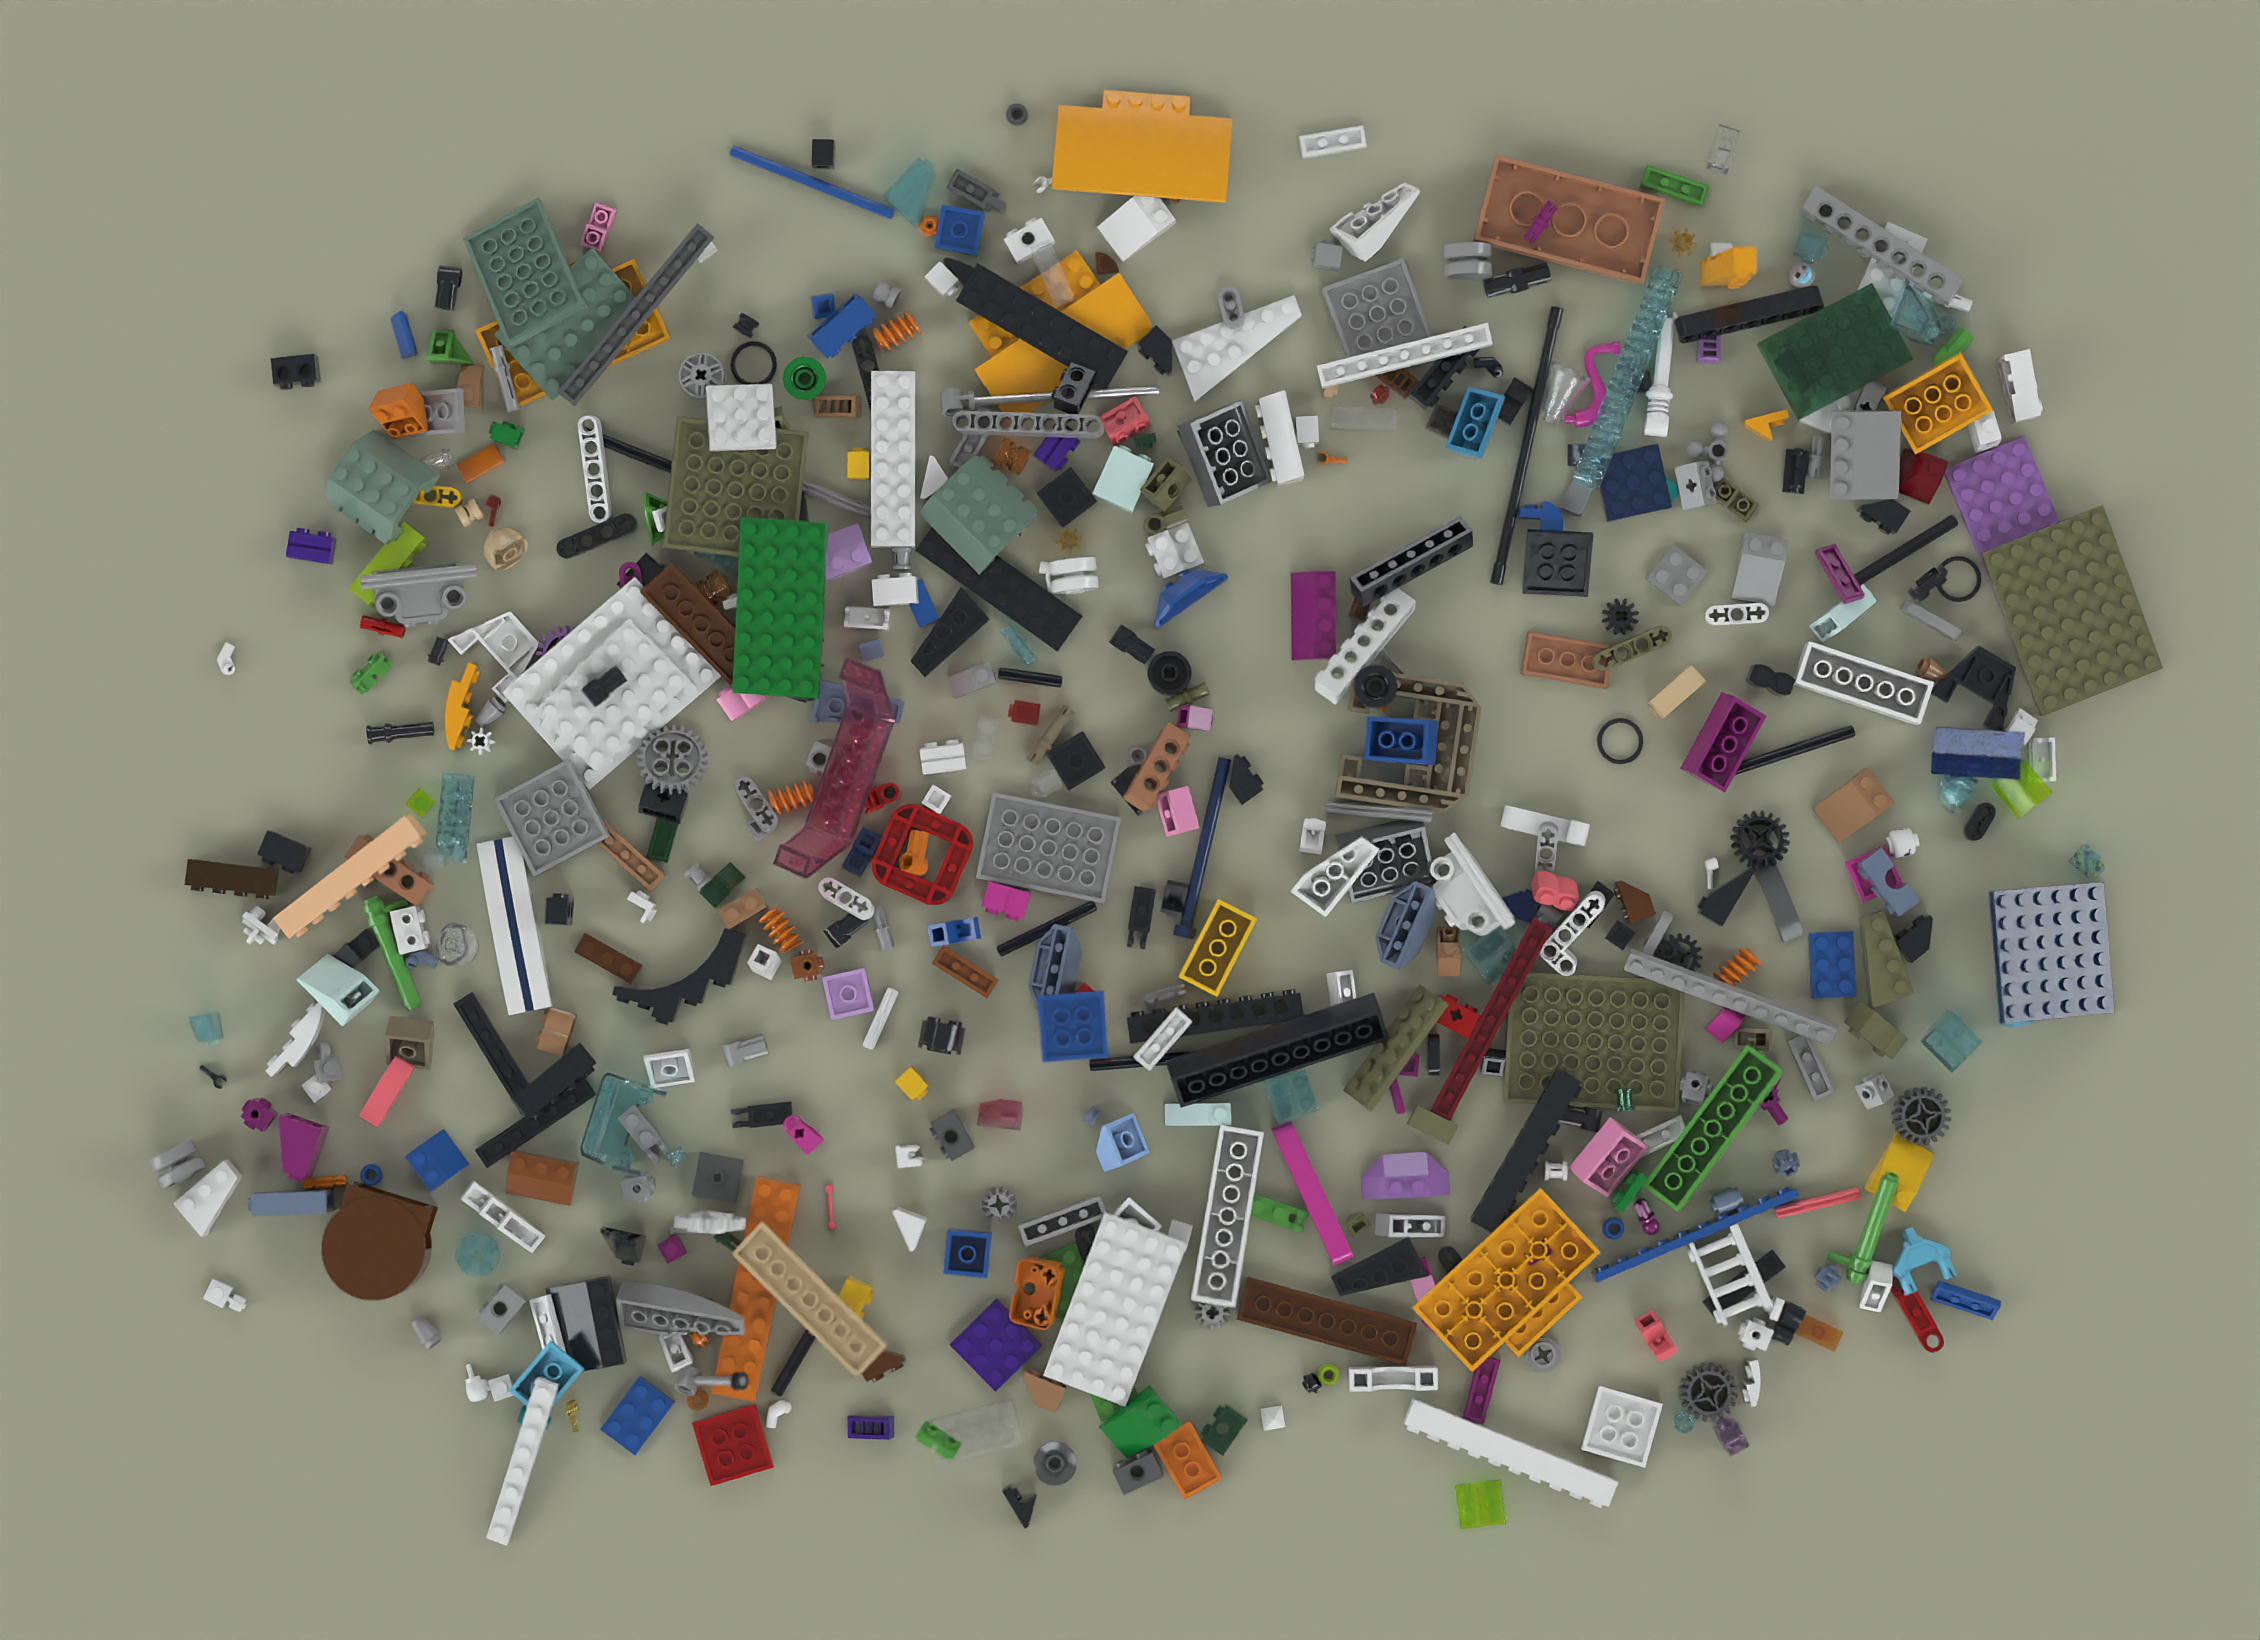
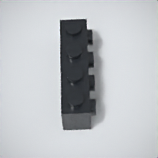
[1408,326,1480,410]
[511,1043,597,1121]

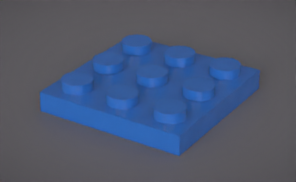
[1037,991,1109,1062]

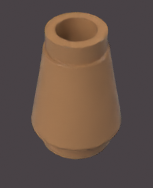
[1915,658,1949,682]

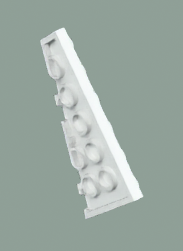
[1172,295,1302,402]

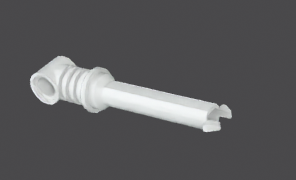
[1644,311,1678,437]

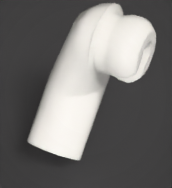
[217,642,235,675]
[765,1400,792,1428]

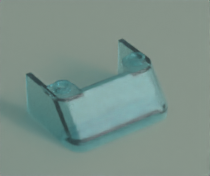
[580,1072,667,1176]

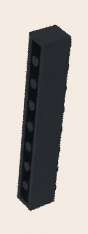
[1470,1067,1582,1233]

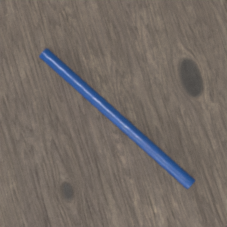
[729,145,895,219]

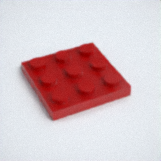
[692,1403,774,1487]

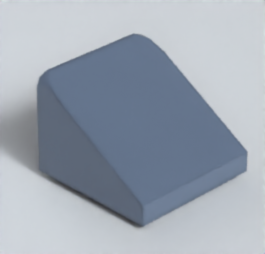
[858,639,884,661]

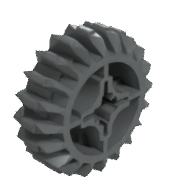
[1891,1086,1951,1146]
[1678,1362,1738,1422]

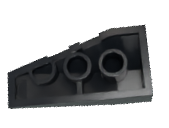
[600,1226,646,1266]

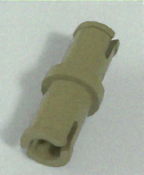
[1165,682,1210,712]

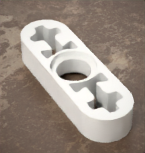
[1704,603,1769,626]
[818,877,874,920]

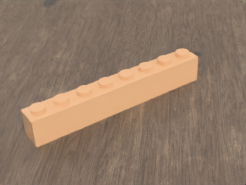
[273,812,427,939]

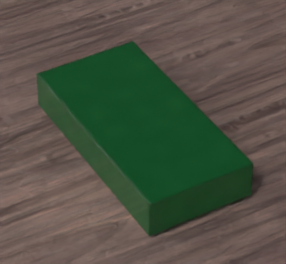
[646,818,679,863]

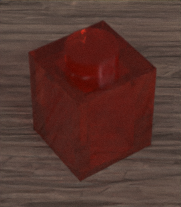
[1008,700,1041,727]

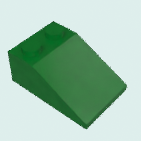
[1099,1385,1182,1458]

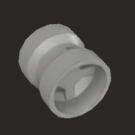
[872,280,901,309]

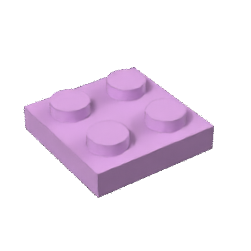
[822,968,874,1020]

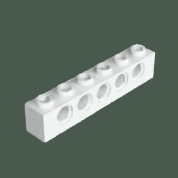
[1314,588,1416,705]

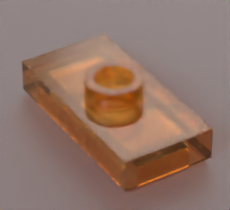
[1795,1314,1843,1352]

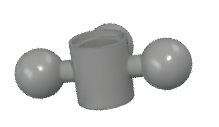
[1687,421,1729,482]

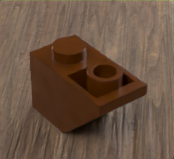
[1613,881,1656,923]
[862,1349,906,1383]

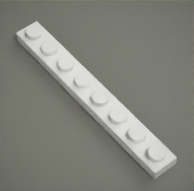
[1317,323,1493,388]
[486,1377,559,1546]

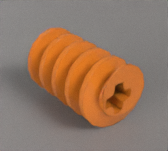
[873,311,922,354]
[768,780,817,815]
[759,905,804,953]
[1713,948,1763,987]

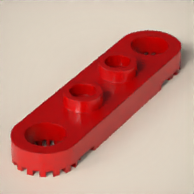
[1890,1274,1944,1353]

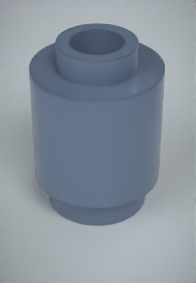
[1709,1187,1744,1215]

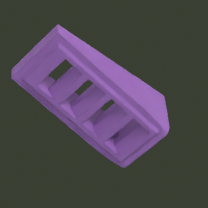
[1697,335,1721,364]

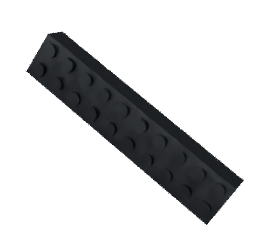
[1165,992,1389,1108]

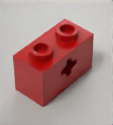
[1437,993,1480,1039]

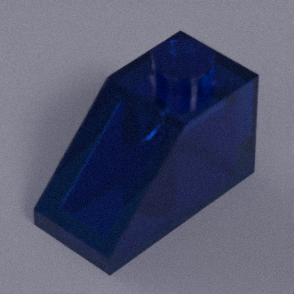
[1501,889,1540,924]

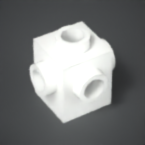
[1737,1317,1774,1351]

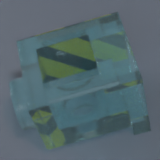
[2068,844,2105,878]

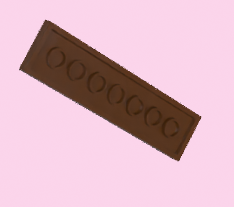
[1236,1277,1417,1366]

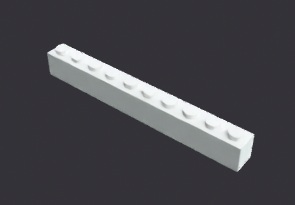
[1403,1398,1618,1508]

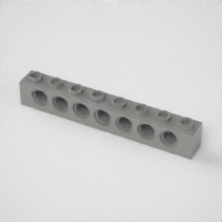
[1801,186,1964,306]

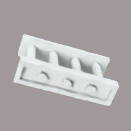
[1687,1224,1773,1327]

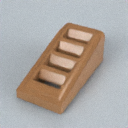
[814,395,861,418]

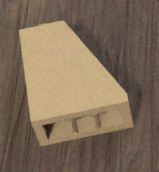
[1647,665,1706,718]

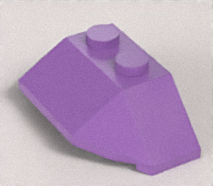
[1361,1152,1450,1199]

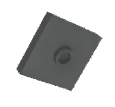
[692,1152,744,1203]

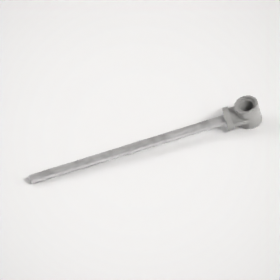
[941,386,1159,418]

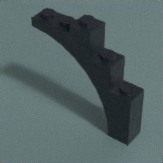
[612,928,747,1025]

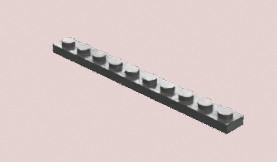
[558,223,715,406]

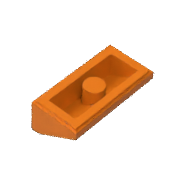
[457,443,505,484]

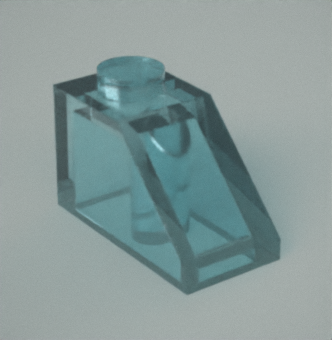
[693,552,739,582]
[188,1013,224,1046]

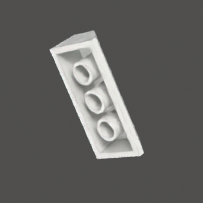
[1255,390,1304,486]

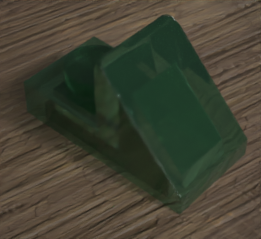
[700,862,746,908]

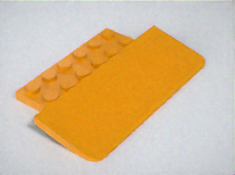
[968,250,1151,421]

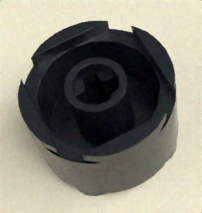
[1148,651,1191,696]
[918,1016,965,1055]

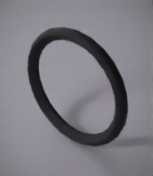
[731,341,777,385]
[1937,556,1981,602]
[1597,718,1643,764]

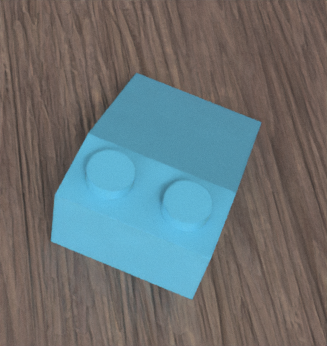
[508,1340,584,1407]

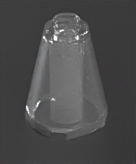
[1540,361,1592,424]

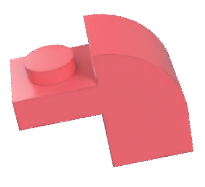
[1634,1309,1678,1363]

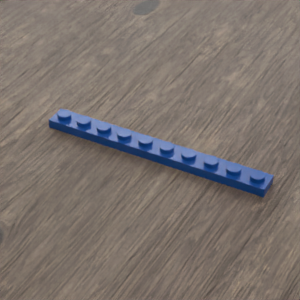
[1593,1186,1799,1283]

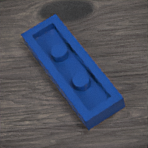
[1930,1280,2001,1320]

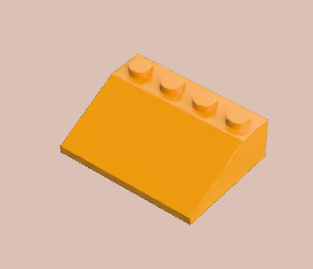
[1883,351,1993,455]

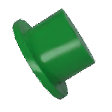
[782,356,826,400]

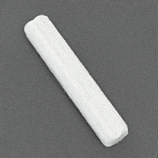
[863,988,898,1050]

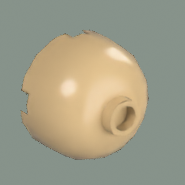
[483,527,528,571]

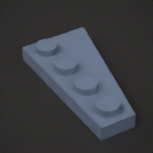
[810,679,905,723]

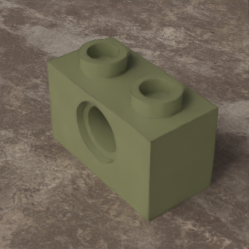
[1140,457,1192,512]

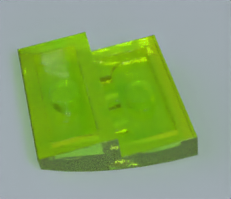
[1991,758,2052,819]
[1455,1479,1506,1529]

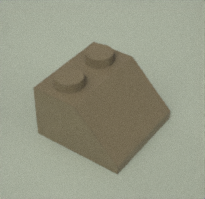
[385,1016,434,1070]

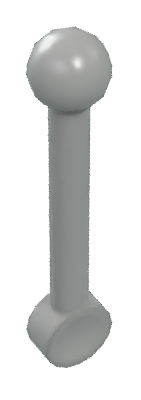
[1379,648,1411,675]
[668,1227,711,1236]

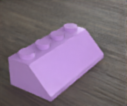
[826,523,874,582]

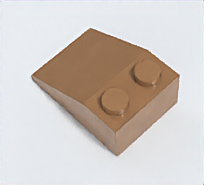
[1812,768,1895,843]

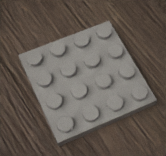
[1321,258,1432,358]
[493,759,610,877]

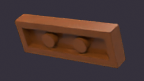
[932,945,999,998]

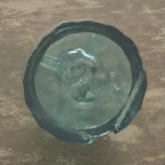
[1938,771,1980,816]

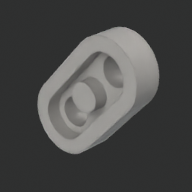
[1218,287,1245,329]

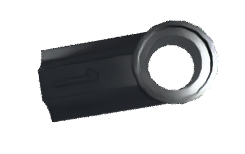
[435,265,462,311]
[1109,624,1155,665]
[581,665,628,708]
[823,910,869,949]
[1559,1106,1603,1132]

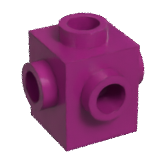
[240,1097,278,1132]

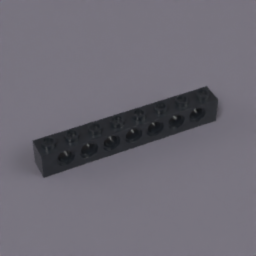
[1127,989,1304,1044]

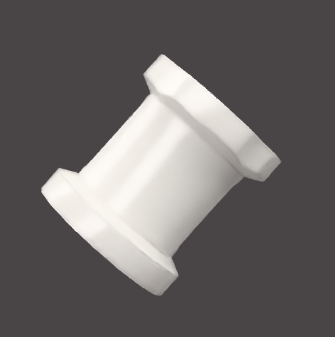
[1544,1161,1567,1181]

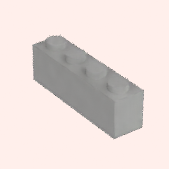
[1018,1194,1107,1247]

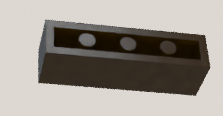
[184,859,279,899]

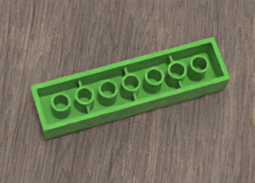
[1643,1044,1785,1212]

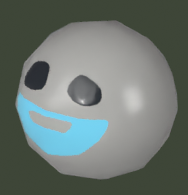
[1788,262,1815,289]

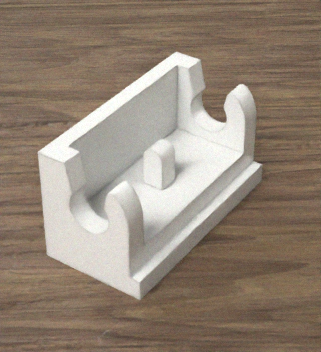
[844,606,890,631]
[2028,737,2056,782]
[895,1144,924,1168]

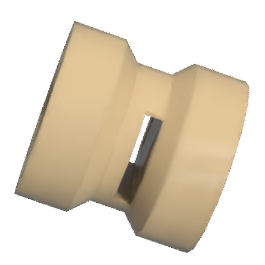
[455,498,485,528]

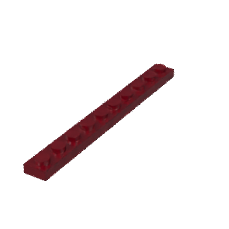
[1430,917,1553,1121]

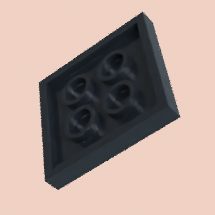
[1522,529,1594,597]

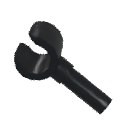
[199,1065,227,1089]

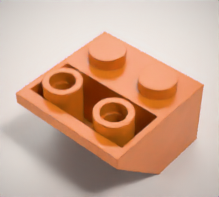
[368,383,428,440]

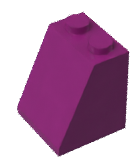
[278,1113,329,1181]

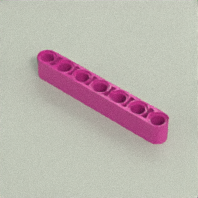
[1271,1120,1354,1266]

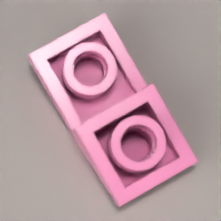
[580,202,617,252]

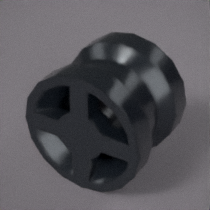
[732,312,760,339]

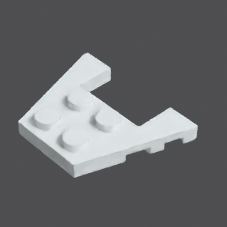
[448,611,539,703]

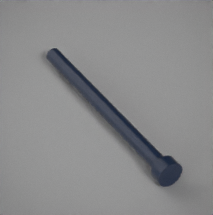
[1173,757,1231,940]

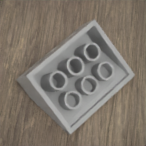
[1830,410,1901,500]

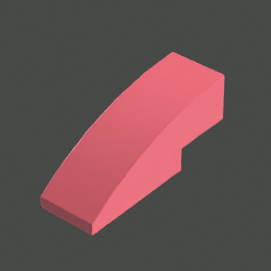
[359,1055,415,1127]

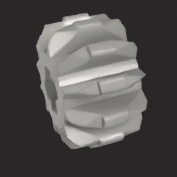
[1194,1301,1231,1331]

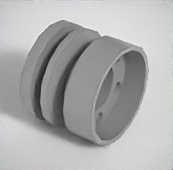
[678,352,728,402]

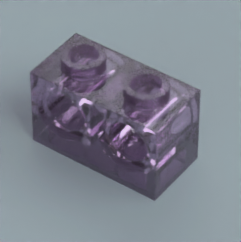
[1712,1417,1750,1456]

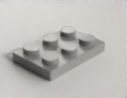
[411,388,465,436]

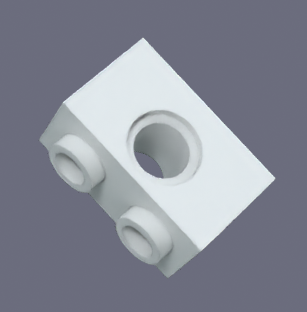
[1004,218,1055,265]

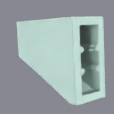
[1809,584,1876,643]

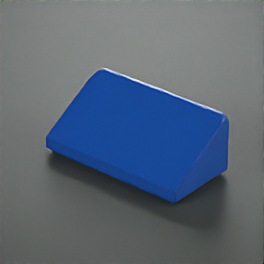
[391,311,418,359]

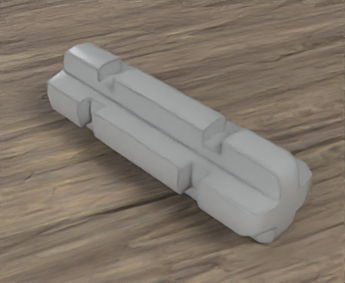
[1144,983,1187,1006]

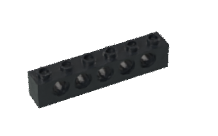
[1349,516,1473,607]

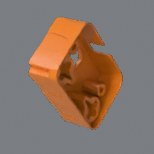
[1009,1255,1065,1330]

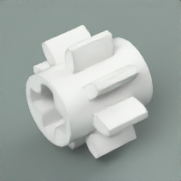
[467,728,496,755]

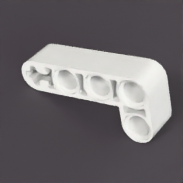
[1500,805,1590,846]
[1540,891,1605,976]

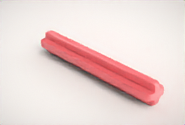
[1775,1188,1861,1218]

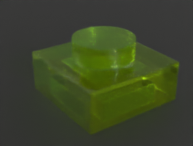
[405,787,437,818]

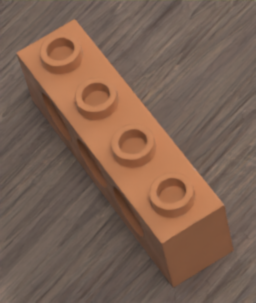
[1122,722,1191,812]
[344,834,434,906]

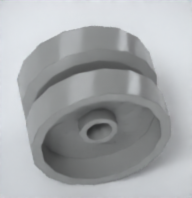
[1443,242,1492,280]
[148,1140,206,1190]

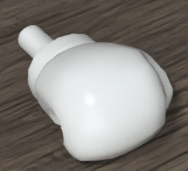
[465,1364,491,1402]

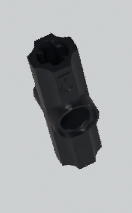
[1483,262,1551,298]

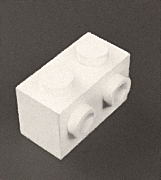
[390,906,430,955]

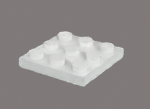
[706,384,776,451]
[1581,1385,1663,1468]

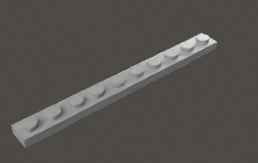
[1623,949,1838,1045]

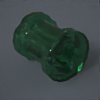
[1614,1088,1635,1112]

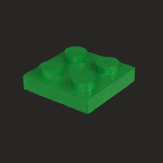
[1611,1170,1648,1213]

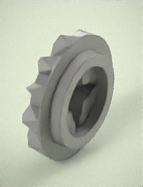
[982,1187,1017,1222]
[1525,1337,1561,1372]

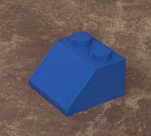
[405,1129,470,1192]

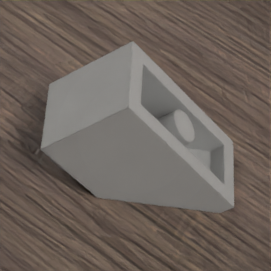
[948,662,996,698]

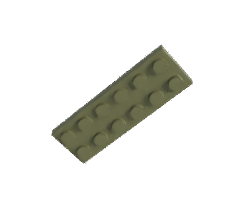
[1343,985,1449,1112]

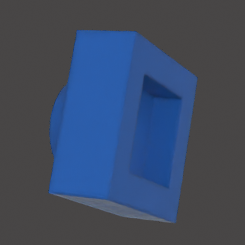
[811,293,836,319]

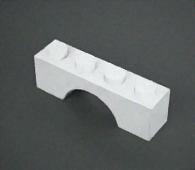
[1348,1365,1438,1392]

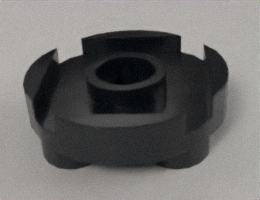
[1908,564,1948,602]

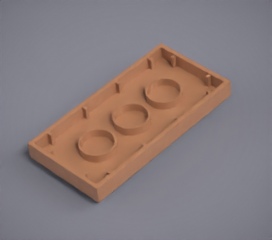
[1473,155,1665,286]

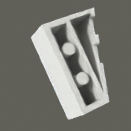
[1996,349,2043,424]
[173,1159,243,1237]

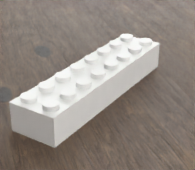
[871,371,915,548]
[1191,1125,1264,1308]

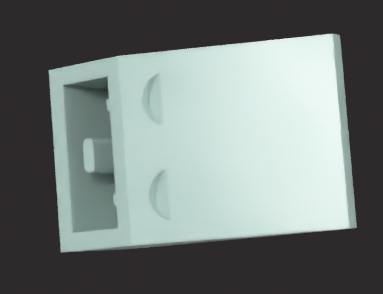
[297,954,379,1027]

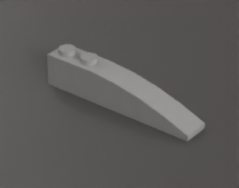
[616,1280,745,1335]

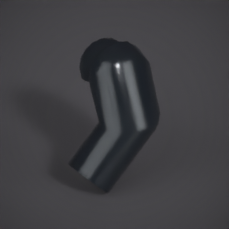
[1474,357,1504,378]

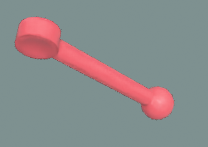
[825,1184,836,1230]

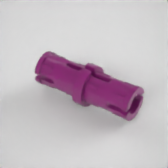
[1523,200,1559,245]

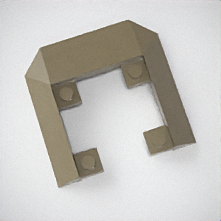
[1335,672,1481,813]

